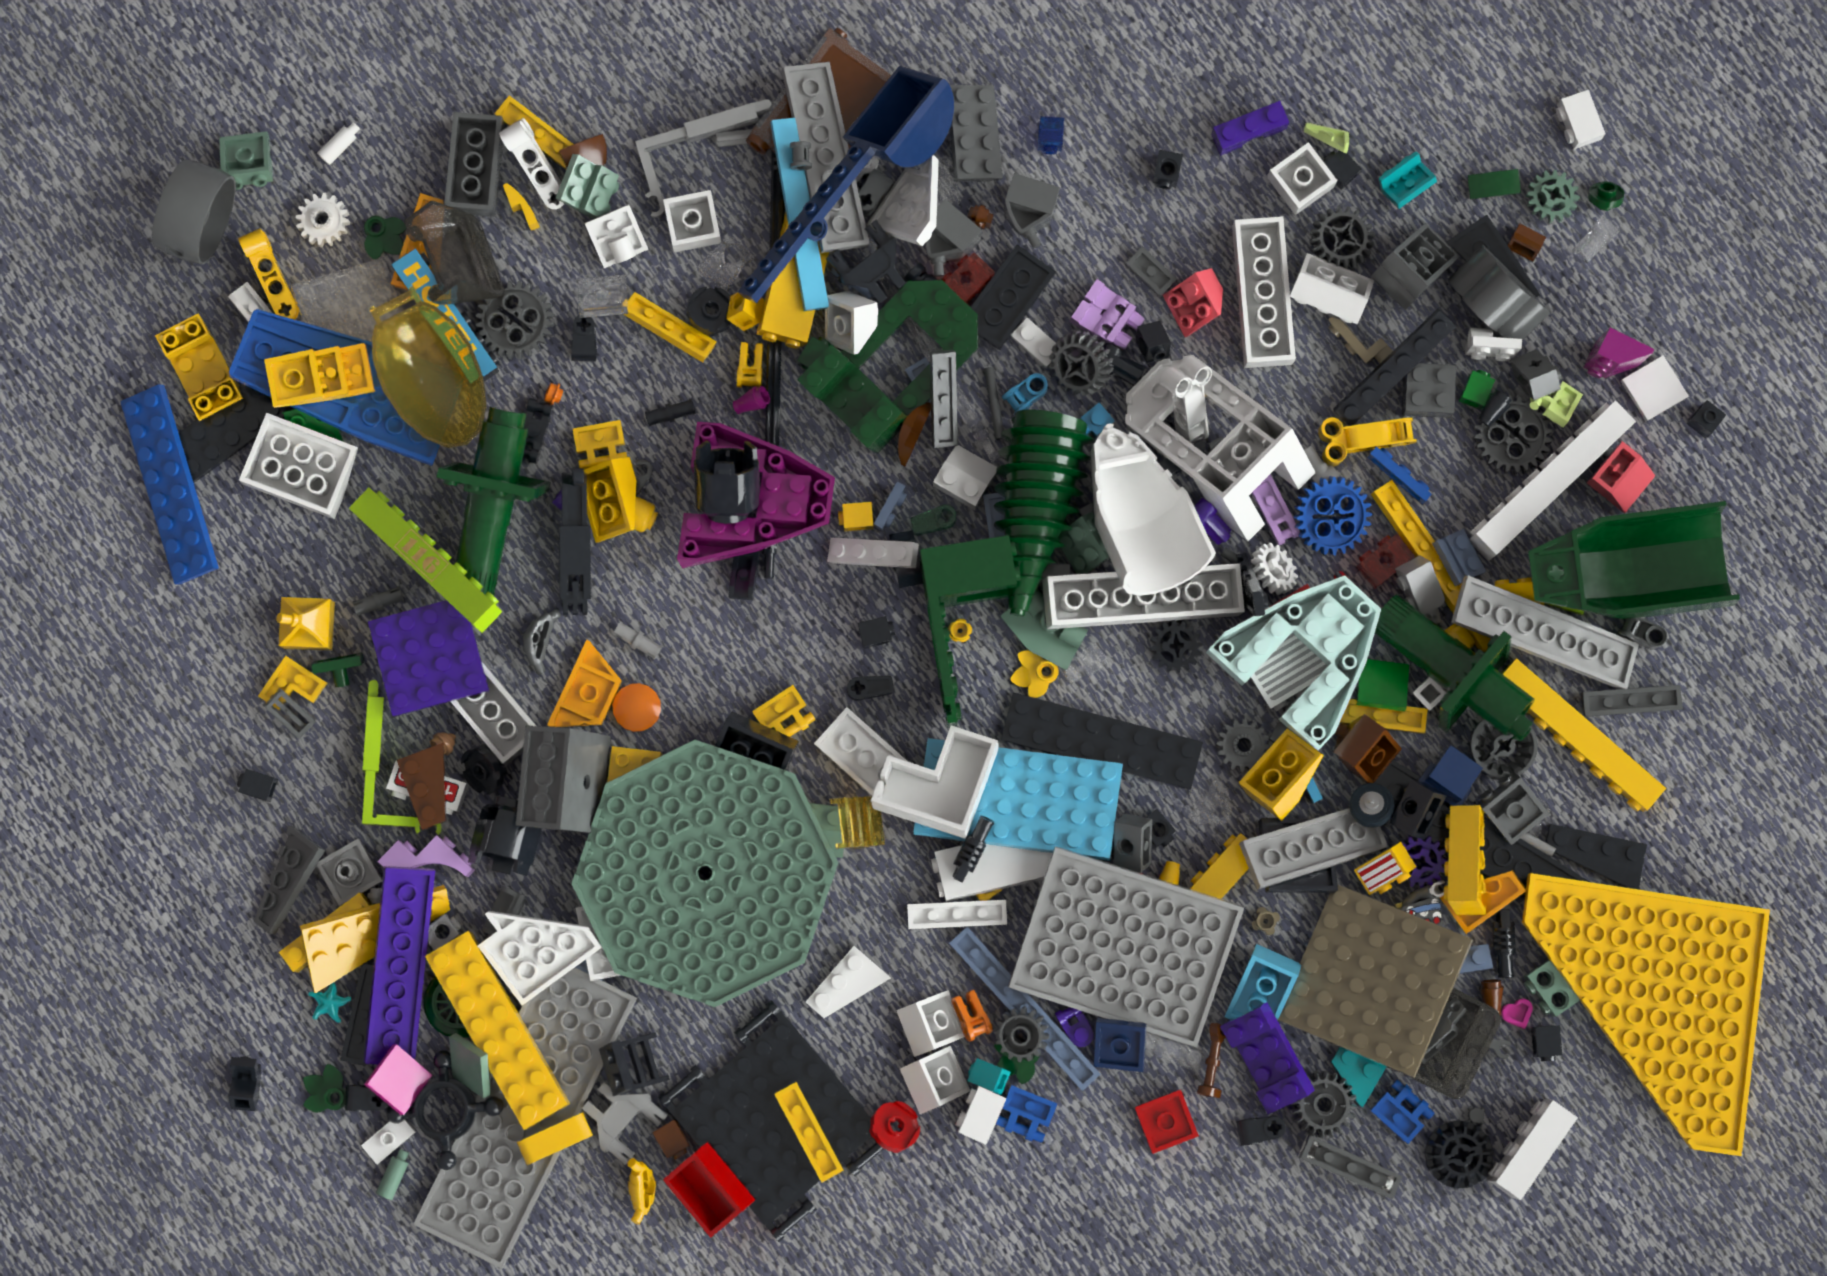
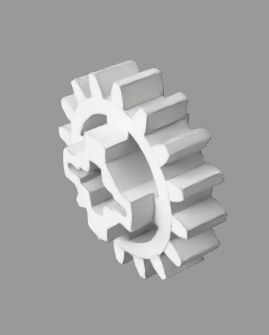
[1251,543,1298,595]

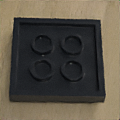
[1258,818,1338,893]

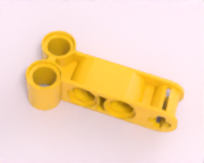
[238,228,299,320]
[1318,417,1417,467]

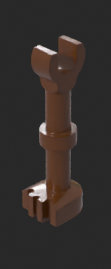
[1197,1023,1226,1098]

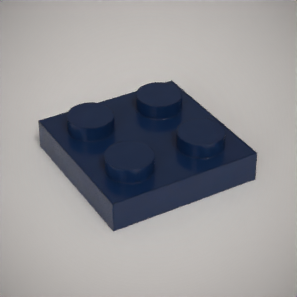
[1094,1018,1147,1072]

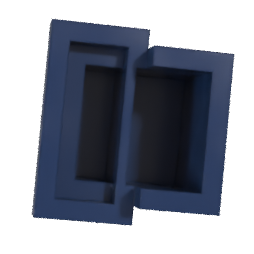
[1418,745,1483,807]

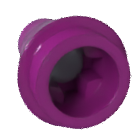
[733,386,770,414]

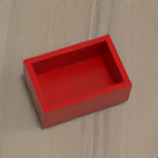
[663,1142,755,1238]

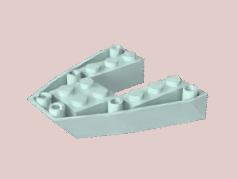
[1206,575,1381,750]

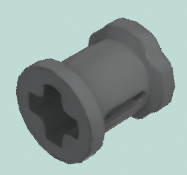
[790,141,812,170]

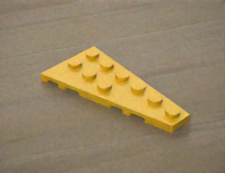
[300,885,450,993]

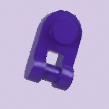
[1054,1007,1094,1047]

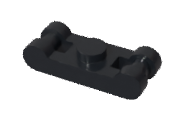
[523,398,554,464]

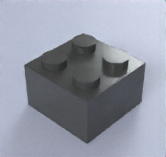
[1402,363,1456,418]

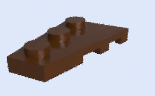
[397,743,446,830]

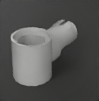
[1304,446,1340,485]

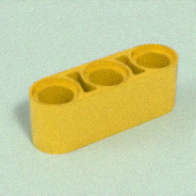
[517,1113,593,1166]

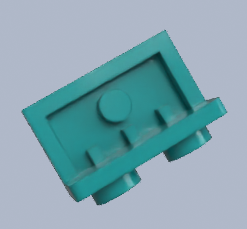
[1378,151,1437,209]

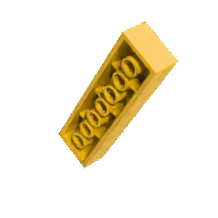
[425,931,570,1130]

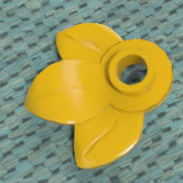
[1010,650,1059,698]

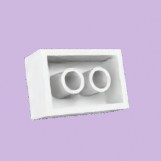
[1290,253,1374,324]

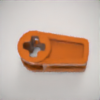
[951,989,993,1042]

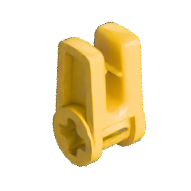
[737,342,763,388]

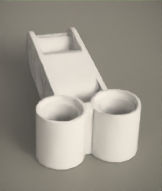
[499,118,564,209]
[1160,356,1212,444]

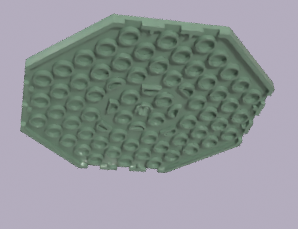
[571,740,839,1007]

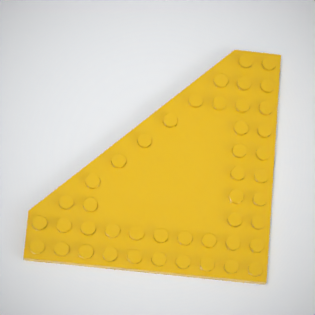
[1522,873,1770,1156]

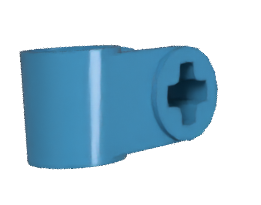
[1001,373,1048,415]

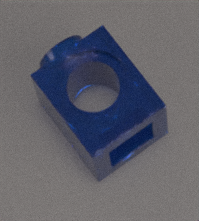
[1038,116,1064,155]

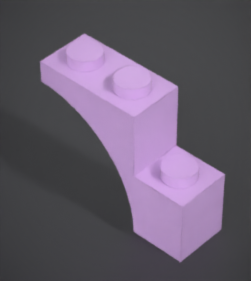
[378,835,475,877]

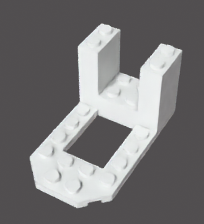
[1125,355,1315,541]

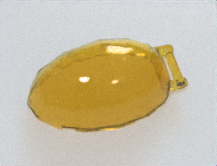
[369,286,487,448]

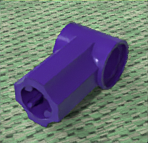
[1194,498,1231,545]

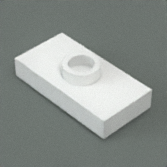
[361,1119,416,1165]

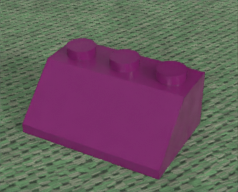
[1583,327,1654,378]

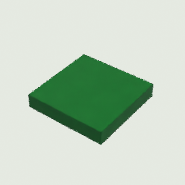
[1356,659,1409,712]

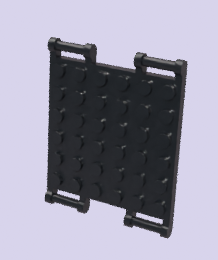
[658,1000,884,1242]

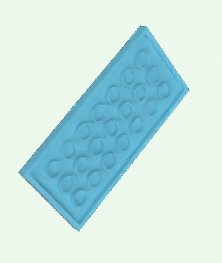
[913,738,1123,861]

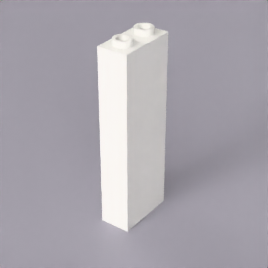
[931,844,1052,902]

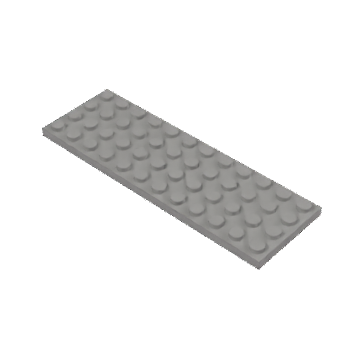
[413,967,637,1269]

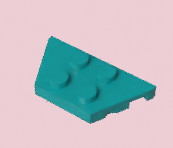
[1331,1047,1387,1107]

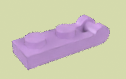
[1251,474,1300,546]

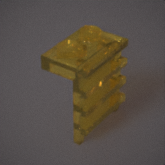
[830,796,885,849]

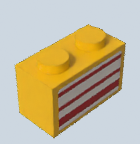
[1354,842,1417,895]

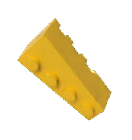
[1444,805,1486,915]

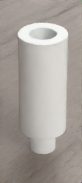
[317,122,360,165]

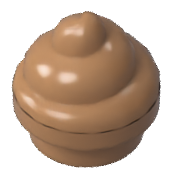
[430,732,456,756]

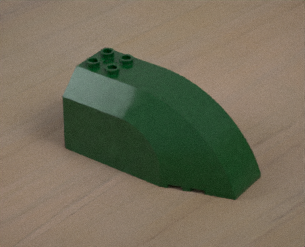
[1528,501,1740,619]

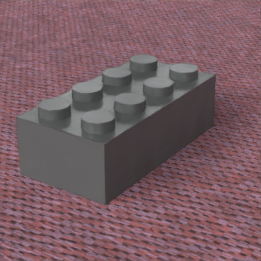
[444,112,505,217]

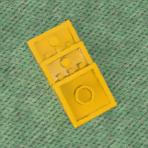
[264,343,375,408]

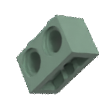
[1523,959,1580,1017]

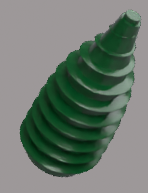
[994,409,1096,617]

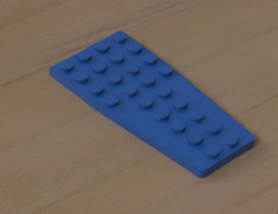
[229,309,467,466]

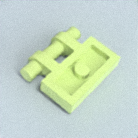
[1529,381,1583,428]

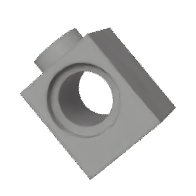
[428,914,462,951]

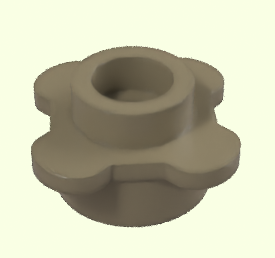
[1252,907,1280,935]

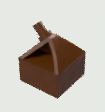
[1333,714,1402,783]

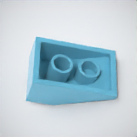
[1225,944,1302,1021]

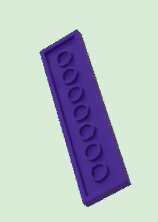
[364,866,435,1064]

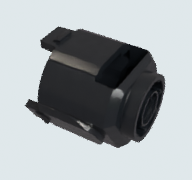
[694,441,760,524]
[468,796,542,876]

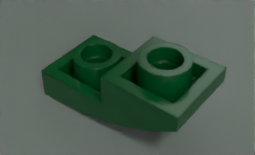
[1467,169,1521,200]

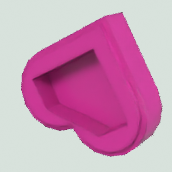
[1501,998,1533,1029]

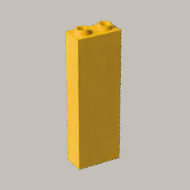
[756,213,829,349]

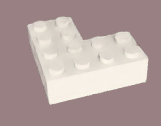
[871,725,999,839]

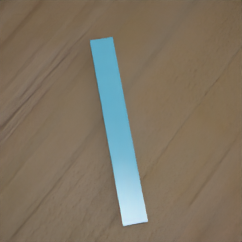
[770,118,829,311]

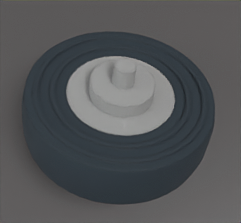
[1349,783,1394,828]

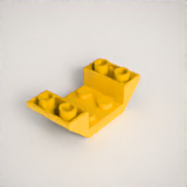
[155,313,243,421]

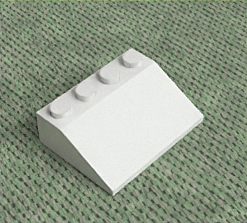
[239,413,358,519]

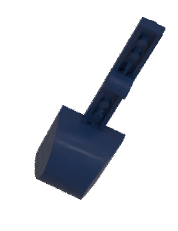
[738,66,954,303]

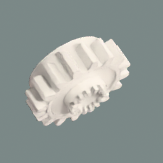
[296,193,350,247]

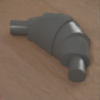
[522,609,561,675]

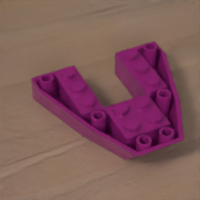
[677,422,835,569]

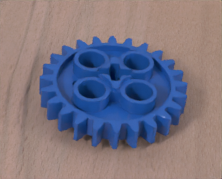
[1293,476,1372,555]

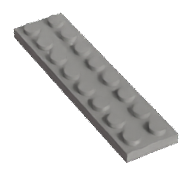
[782,62,870,253]
[1451,575,1639,690]

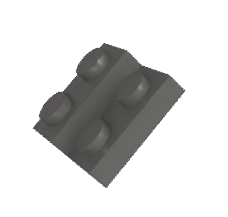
[1477,773,1550,845]

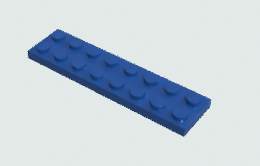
[120,384,219,585]

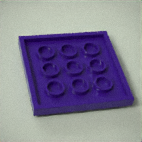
[368,600,489,717]

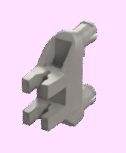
[582,1082,668,1165]

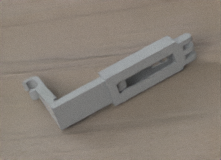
[635,99,772,218]

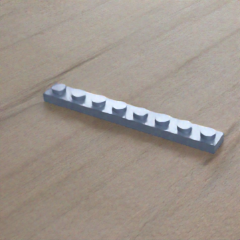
[949,927,1101,1091]

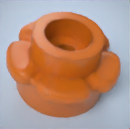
[544,383,563,405]

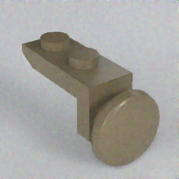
[1328,316,1393,364]

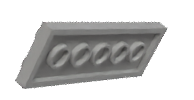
[1239,808,1388,890]

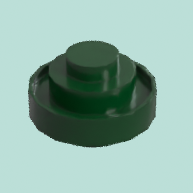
[1588,181,1625,211]

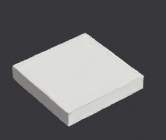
[1621,355,1689,422]

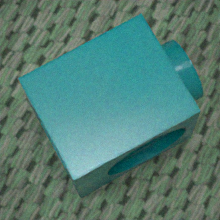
[968,1058,1011,1095]

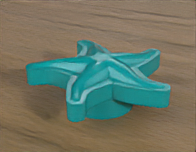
[308,981,352,1023]

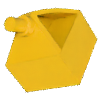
[276,597,335,651]

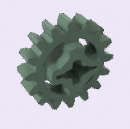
[1526,170,1580,223]

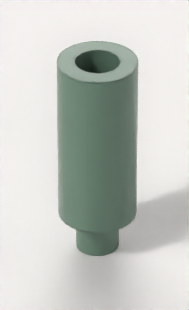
[376,1149,409,1200]

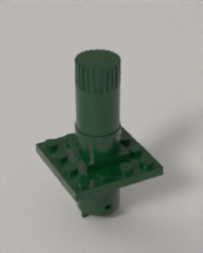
[436,406,551,596]
[1375,594,1535,741]

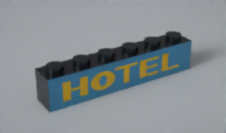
[391,248,499,388]

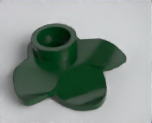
[364,216,407,261]
[994,1044,1039,1084]
[303,1064,346,1113]

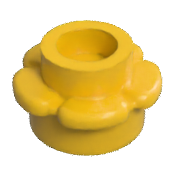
[948,619,972,643]

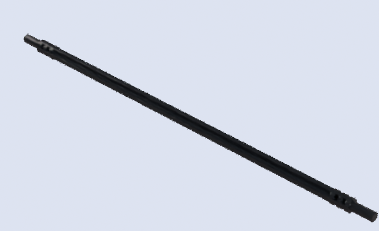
[762,149,785,579]

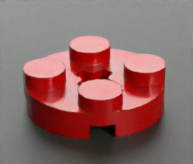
[869,1101,920,1153]

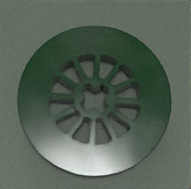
[424,976,470,1038]

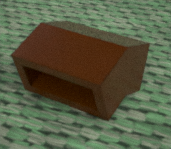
[1508,223,1546,262]

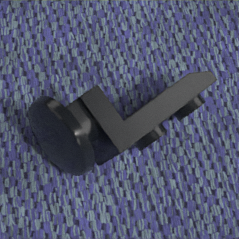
[728,551,760,600]

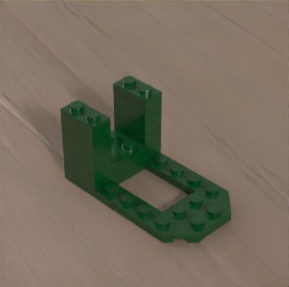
[797,280,978,454]
[920,535,1021,728]

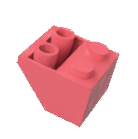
[1587,441,1655,514]

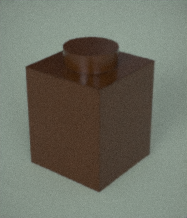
[652,1119,690,1160]

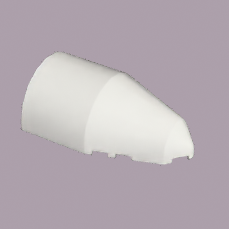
[1090,424,1216,595]

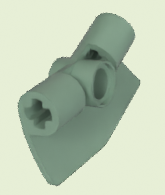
[1001,588,1088,670]

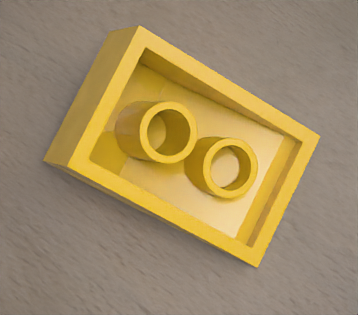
[584,457,636,543]
[1238,728,1323,821]

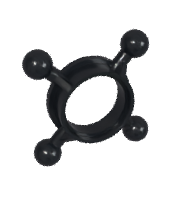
[387,1050,504,1170]

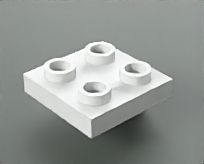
[585,204,648,268]
[1465,328,1522,361]

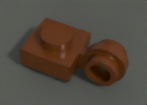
[968,204,994,230]

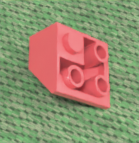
[1162,268,1223,337]

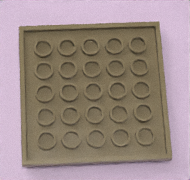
[1278,885,1473,1078]

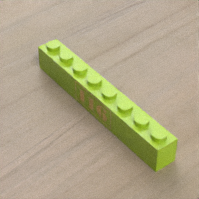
[349,487,503,633]

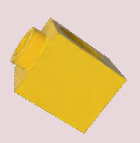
[727,292,764,331]
[838,502,873,532]

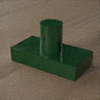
[311,652,364,687]

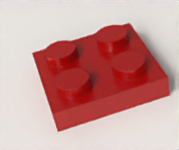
[1134,1089,1199,1154]

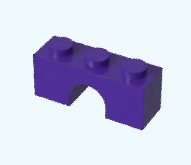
[1211,101,1289,156]

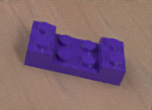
[1220,1002,1315,1114]

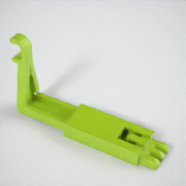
[362,680,442,835]

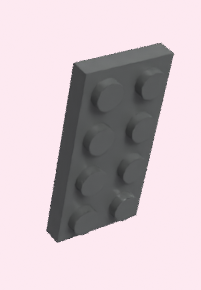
[950,85,1003,181]

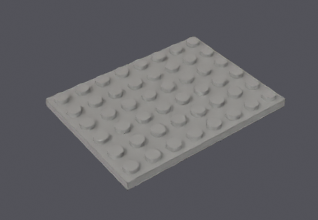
[1008,846,1244,1047]

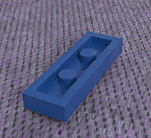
[1367,446,1432,505]

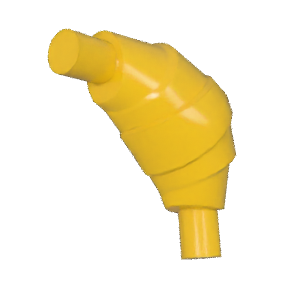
[627,1158,656,1225]

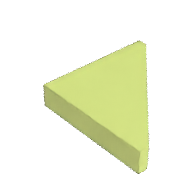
[1304,123,1349,153]

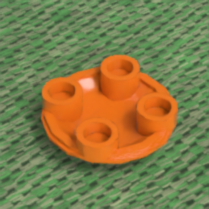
[612,683,661,732]

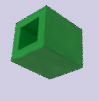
[1459,370,1495,410]

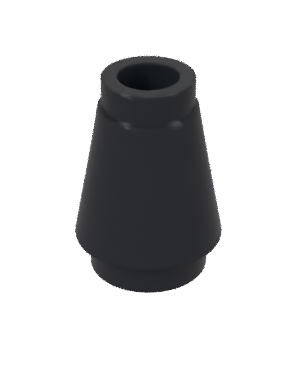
[1478,389,1512,427]

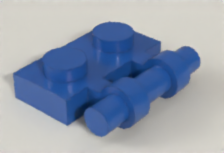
[1370,1079,1435,1144]
[996,1085,1057,1143]

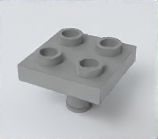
[316,839,383,906]

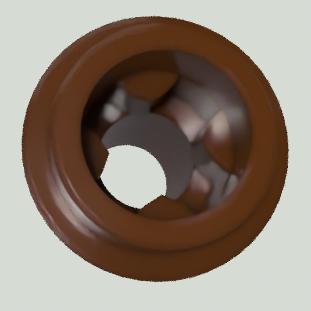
[1479,979,1504,1017]

